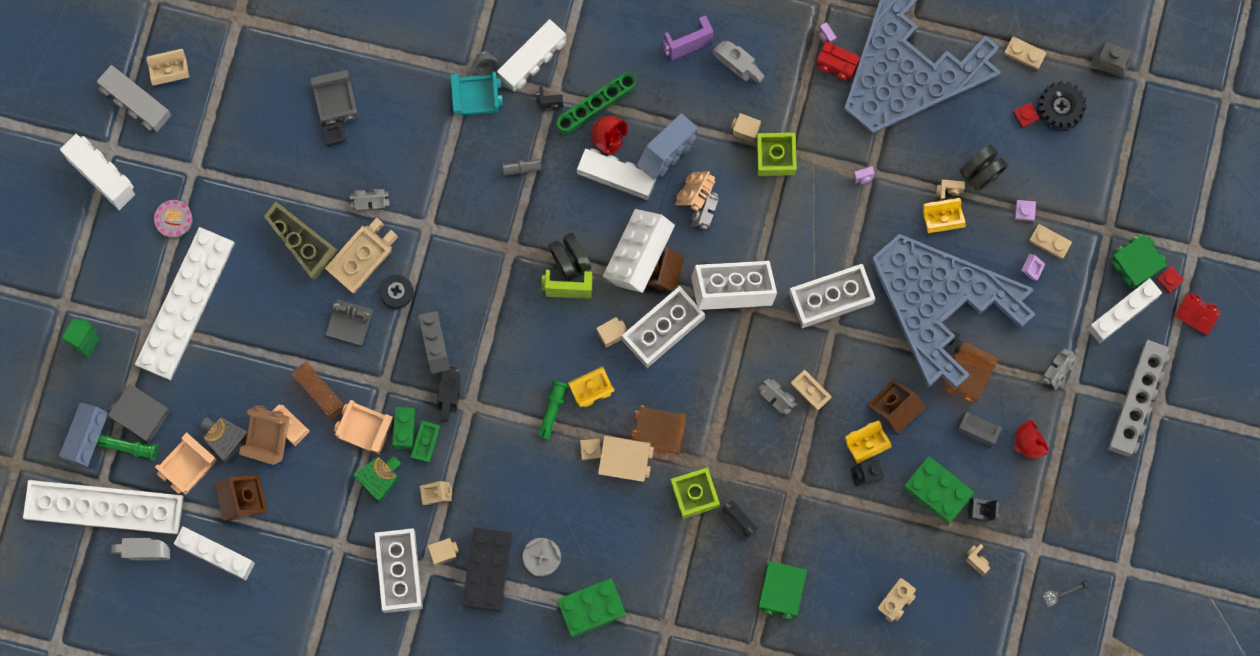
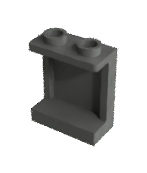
[310,70,358,126]
[108,384,171,443]

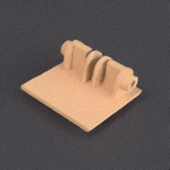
[675,171,715,211]

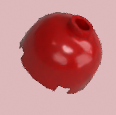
[592,116,628,154]
[1013,419,1049,459]

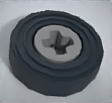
[379,274,414,309]

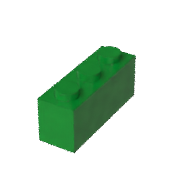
[62,318,100,358]

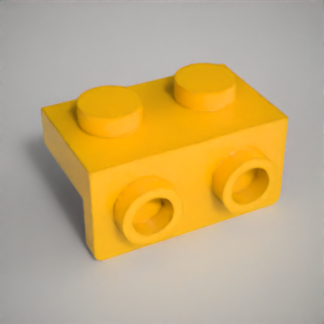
[923,198,966,233]
[568,366,615,407]
[845,421,892,464]

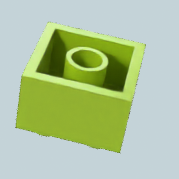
[756,133,797,176]
[670,467,720,519]

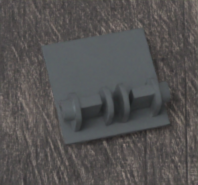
[326,299,374,346]

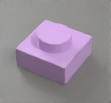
[818,22,837,44]
[853,166,875,184]
[1015,200,1036,222]
[1021,254,1045,280]

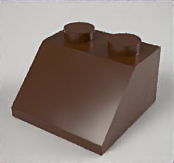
[646,248,684,292]
[867,379,926,434]
[215,475,268,521]

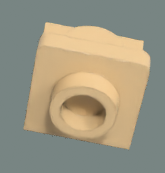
[936,180,965,201]
[420,481,452,505]
[966,544,990,576]

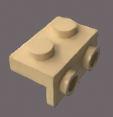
[146,49,189,85]
[878,578,916,623]

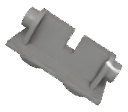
[350,189,390,210]
[691,190,719,230]
[1043,349,1076,390]
[758,379,797,415]

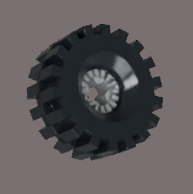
[1037,81,1087,131]

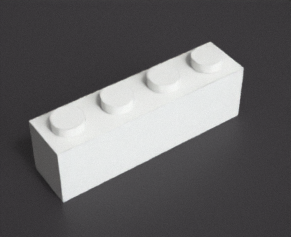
[497,19,566,91]
[577,148,656,200]
[1088,278,1162,344]
[174,527,255,581]

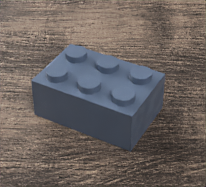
[637,113,698,180]

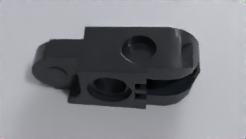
[437,364,461,422]

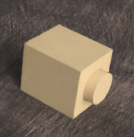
[731,113,761,143]
[596,317,627,348]
[428,538,459,566]

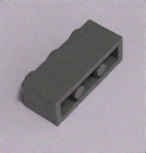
[419,311,450,374]

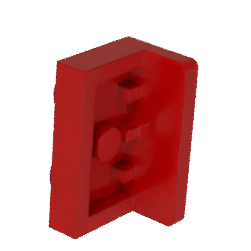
[1174,293,1221,335]

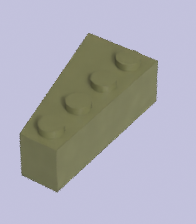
[264,202,339,280]

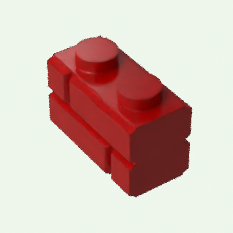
[816,41,860,81]

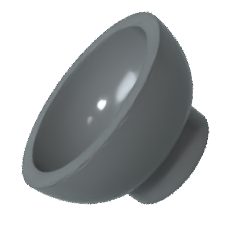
[472,51,500,76]

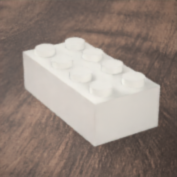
[60,134,135,210]
[603,209,675,293]
[691,261,777,310]
[789,264,875,328]
[622,286,705,368]
[375,528,423,613]

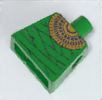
[353,456,401,503]

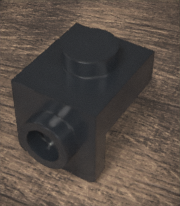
[536,86,563,110]
[851,460,884,486]
[968,498,1000,521]

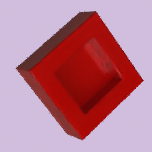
[1013,102,1040,128]
[1156,266,1184,293]

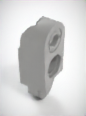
[712,41,765,83]
[111,538,170,560]

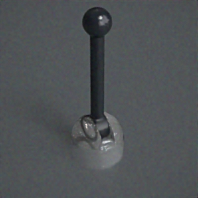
[1043,581,1089,607]

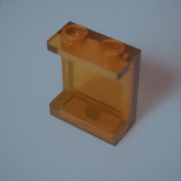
[942,342,999,403]
[631,405,687,454]

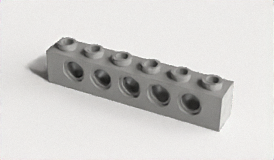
[1107,340,1170,457]

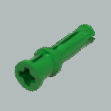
[538,380,569,440]
[98,434,158,461]

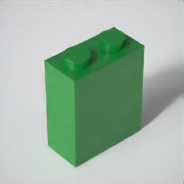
[758,561,807,620]

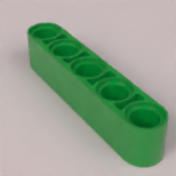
[557,73,636,136]

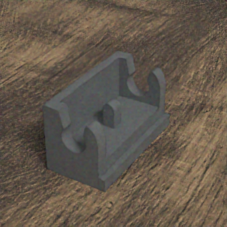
[958,411,1002,447]

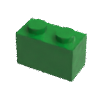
[393,407,416,450]

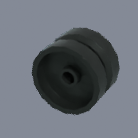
[959,145,1009,192]
[548,232,592,282]

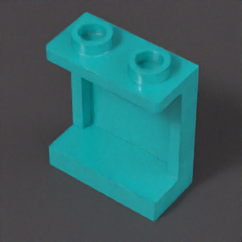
[451,72,503,116]

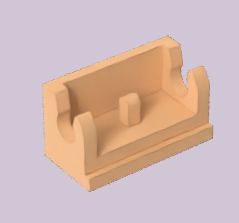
[273,404,310,446]

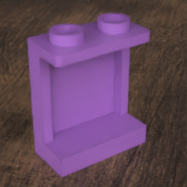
[662,15,714,61]

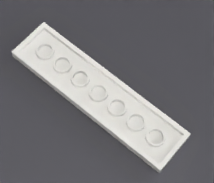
[135,227,235,381]
[23,480,183,535]

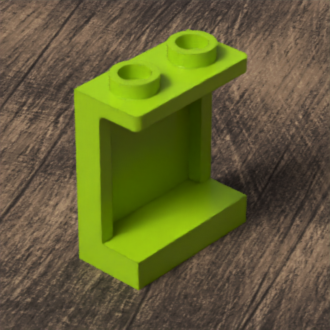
[542,270,593,299]

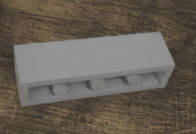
[96,65,171,132]

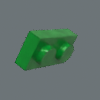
[411,421,441,463]

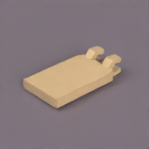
[325,218,398,294]

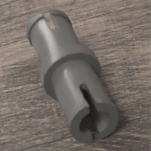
[502,159,541,176]

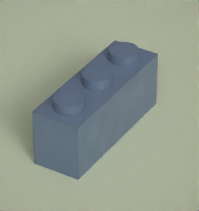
[59,403,108,467]

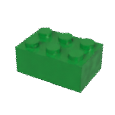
[903,456,975,525]
[557,578,626,638]

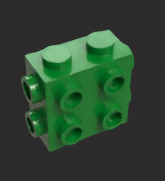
[1111,234,1167,290]

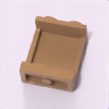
[239,406,290,465]

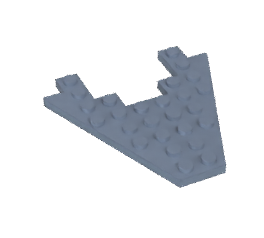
[844,0,1001,134]
[872,234,1035,389]

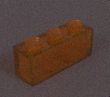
[291,361,344,420]

